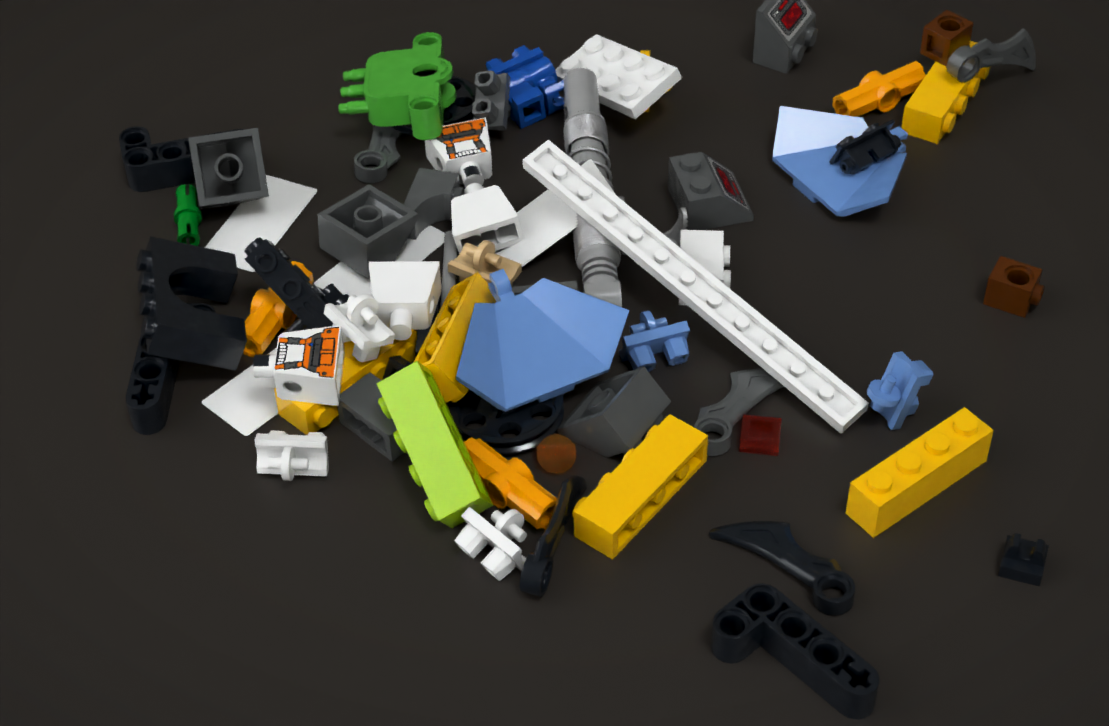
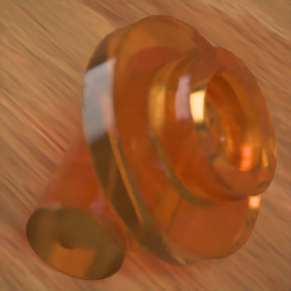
[536,434,576,474]

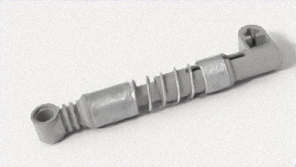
[563,68,622,307]

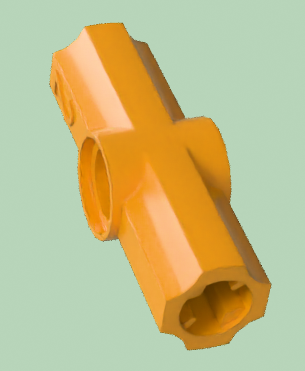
[832,61,926,117]
[243,261,314,358]
[464,437,557,530]

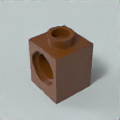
[920,10,974,66]
[983,256,1045,318]

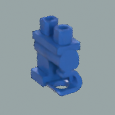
[486,45,564,129]

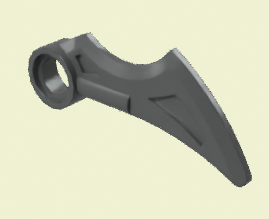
[946,28,1036,82]
[354,125,403,183]
[694,368,784,456]

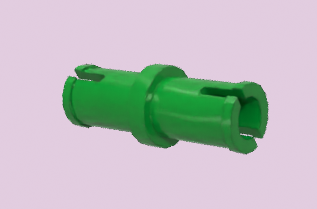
[174,184,202,246]

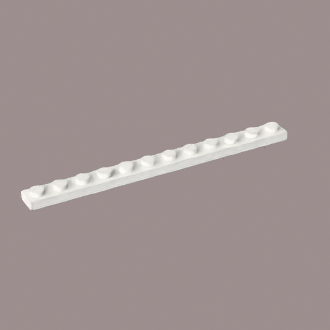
[523,140,869,434]

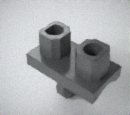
[472,70,511,131]

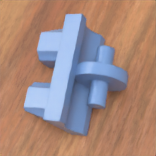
[619,310,690,372]
[867,351,934,430]

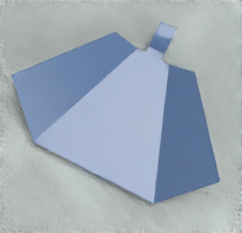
[772,106,908,217]
[456,269,629,412]

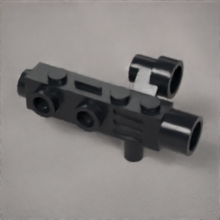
[244,237,350,333]

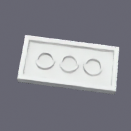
[555,34,682,119]

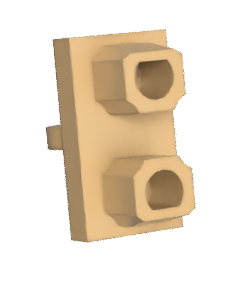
[448,240,522,287]

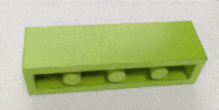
[377,361,494,528]

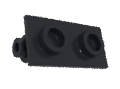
[829,120,901,174]

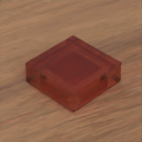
[739,414,782,456]

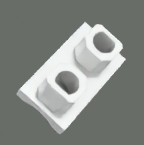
[323,294,395,362]
[255,430,329,481]
[454,507,527,581]

